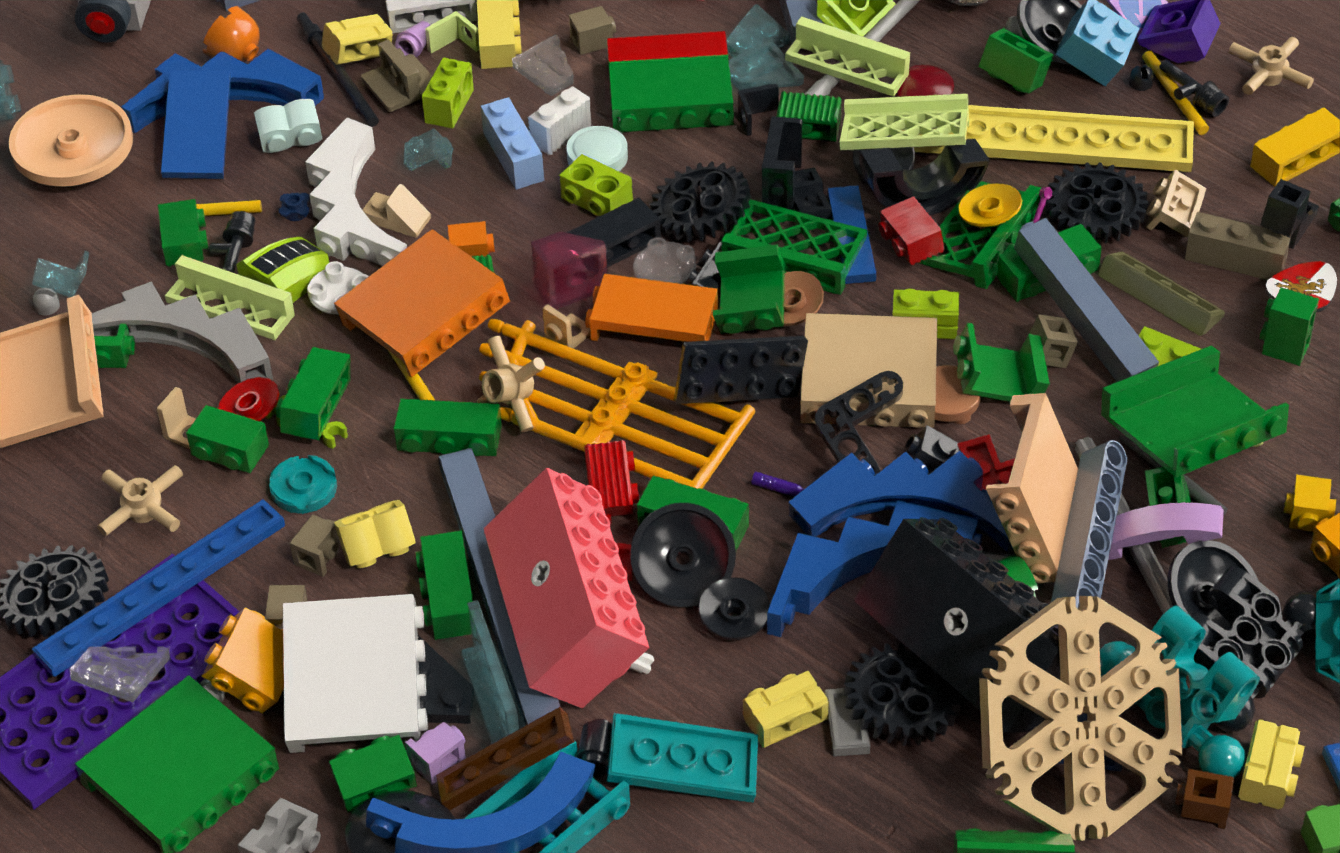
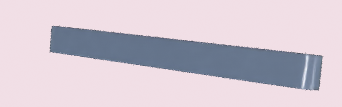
[438,448,560,726]

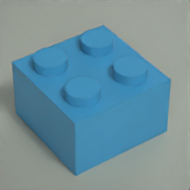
[1056,0,1140,86]

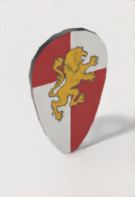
[1264,261,1337,313]

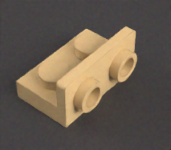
[1146,170,1206,237]

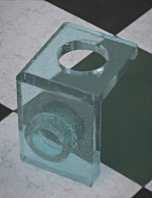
[32,251,89,297]

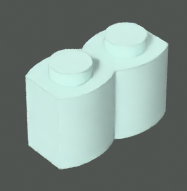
[254,99,322,153]

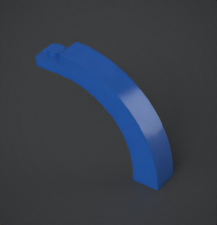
[366,751,595,853]

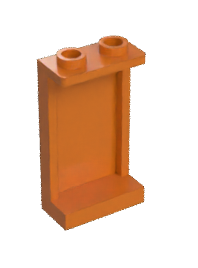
[585,274,718,342]

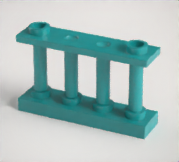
[465,740,630,853]

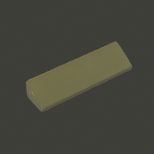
[1098,251,1225,336]

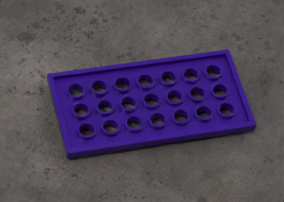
[0,554,239,810]

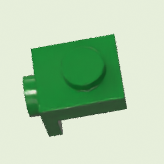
[94,323,135,368]

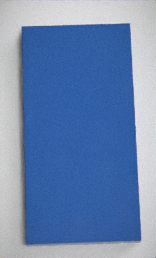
[161,70,231,179]

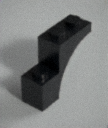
[1260,179,1319,249]

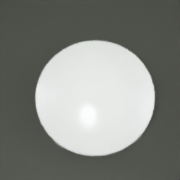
[307,261,369,314]

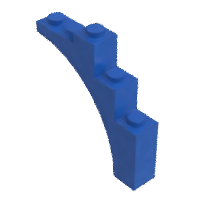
[121,49,324,133]
[789,451,1013,553]

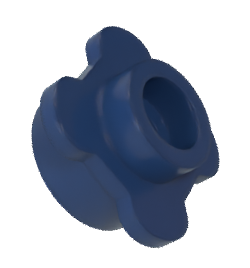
[279,193,310,221]

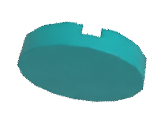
[269,455,338,514]

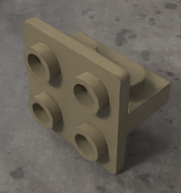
[361,39,433,112]

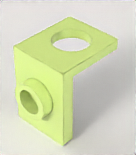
[425,11,479,53]

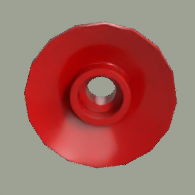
[218,377,280,421]

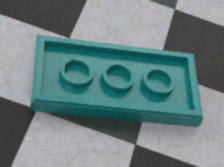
[607,713,758,803]

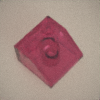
[531,231,608,309]

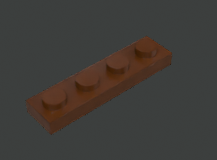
[436,707,574,810]

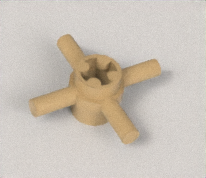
[477,336,545,432]

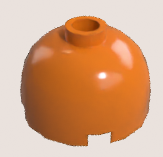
[203,6,260,62]

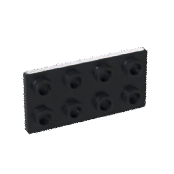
[674,336,808,404]

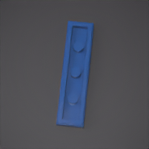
[828,185,876,284]

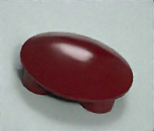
[895,65,954,97]

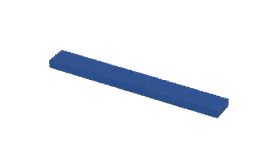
[32,499,285,677]

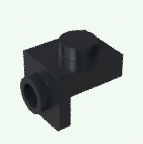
[904,425,958,469]

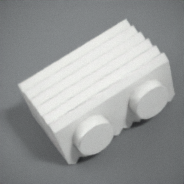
[527,86,591,155]

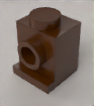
[1175,769,1234,829]

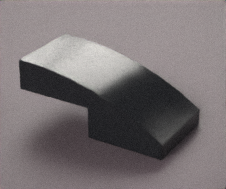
[794,167,832,219]

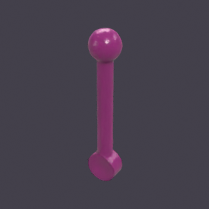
[1032,187,1052,223]

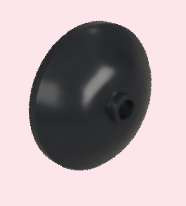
[1017,0,1082,64]
[631,503,736,608]
[1167,540,1261,639]
[345,790,455,853]

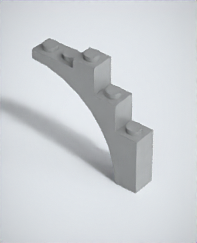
[91,281,273,384]

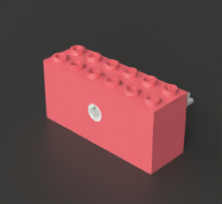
[483,468,654,709]

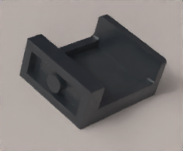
[762,116,803,211]

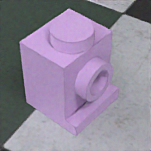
[405,722,466,785]

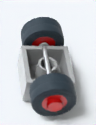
[75,0,151,43]

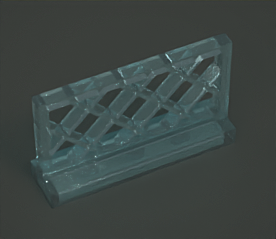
[461,600,525,744]

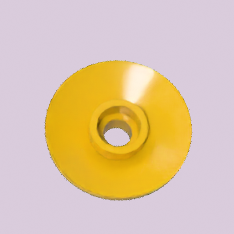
[959,183,1022,227]

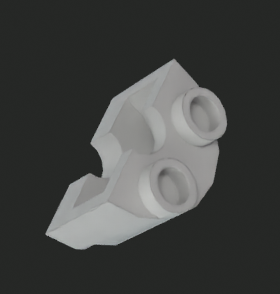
[238,798,321,853]

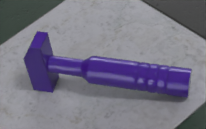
[752,472,804,497]

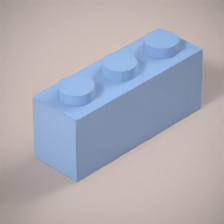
[481,97,544,190]

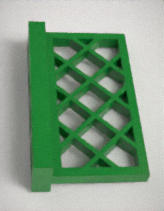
[919,181,1044,289]
[721,199,867,295]

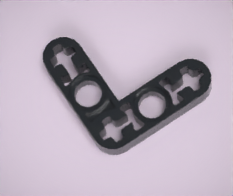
[815,371,903,475]

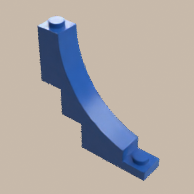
[767,500,983,637]

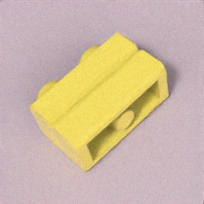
[322,14,393,65]
[743,671,829,748]
[1238,720,1305,809]

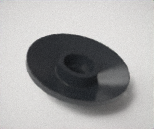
[699,577,770,640]

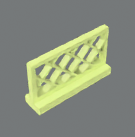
[840,94,969,150]

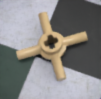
[1229,37,1314,95]
[97,465,183,536]

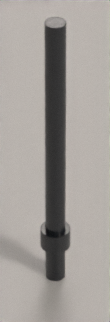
[297,12,379,127]

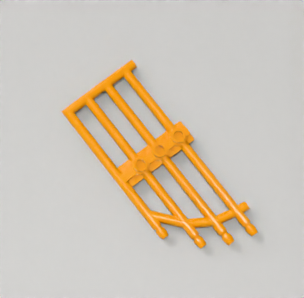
[479,319,756,489]

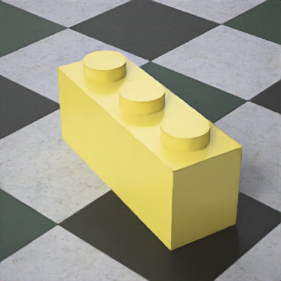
[477,0,522,69]

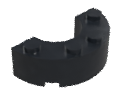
[859,139,990,216]

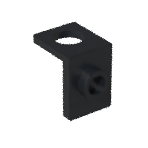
[738,83,779,136]

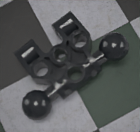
[1190,567,1316,732]

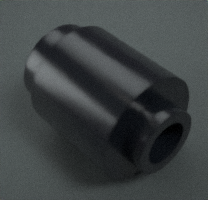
[577,719,612,776]

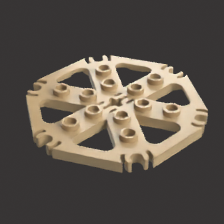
[979,596,1182,841]

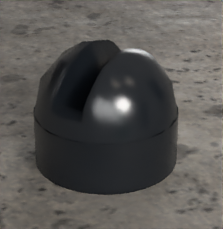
[1129,65,1154,91]

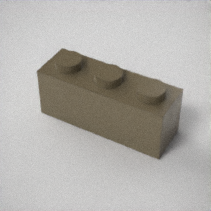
[1185,212,1291,280]

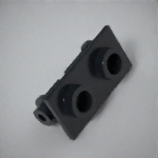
[684,242,722,289]

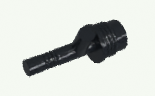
[1159,59,1230,117]
[209,211,256,273]

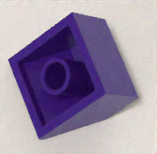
[1138,0,1221,63]

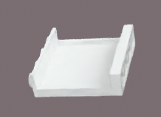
[283,594,428,753]

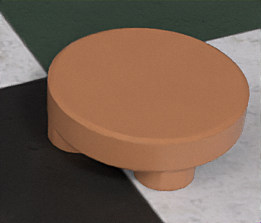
[935,365,981,424]

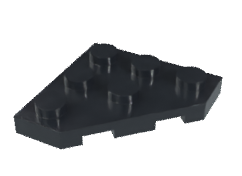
[418,635,474,724]

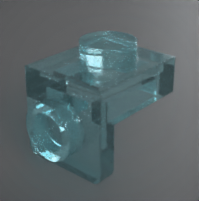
[404,128,453,171]

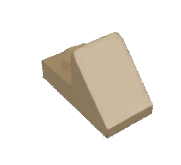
[362,184,431,238]

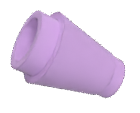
[395,21,430,57]

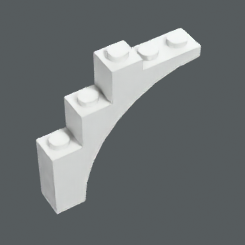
[305,118,407,266]

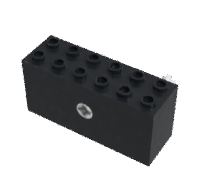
[854,517,1061,733]

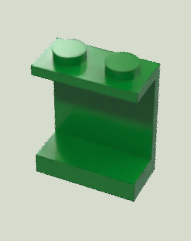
[713,244,785,334]
[953,323,1050,401]

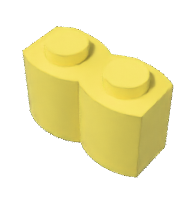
[334,500,416,568]

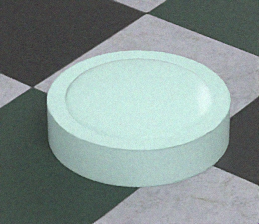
[566,126,628,171]

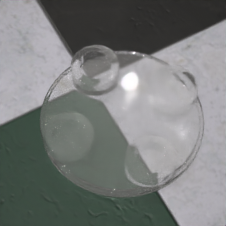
[633,237,697,284]

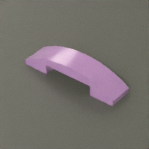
[1108,503,1224,560]

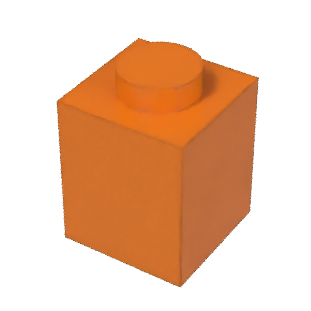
[448,221,495,257]

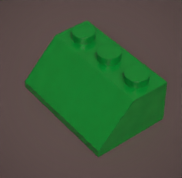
[953,828,1075,853]

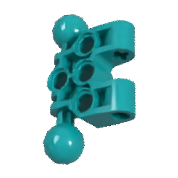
[1100,605,1260,779]

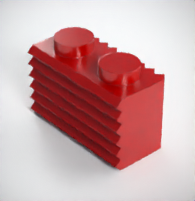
[878,197,944,265]
[584,440,639,517]

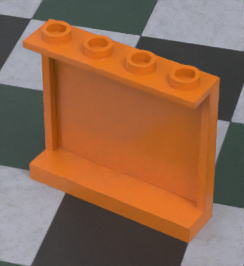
[334,229,510,377]

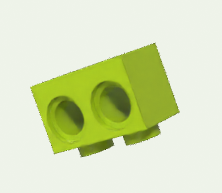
[422,58,474,129]
[560,154,633,216]

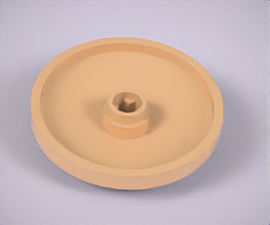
[9,95,133,186]

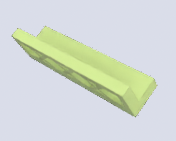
[785,16,910,97]
[165,255,295,340]

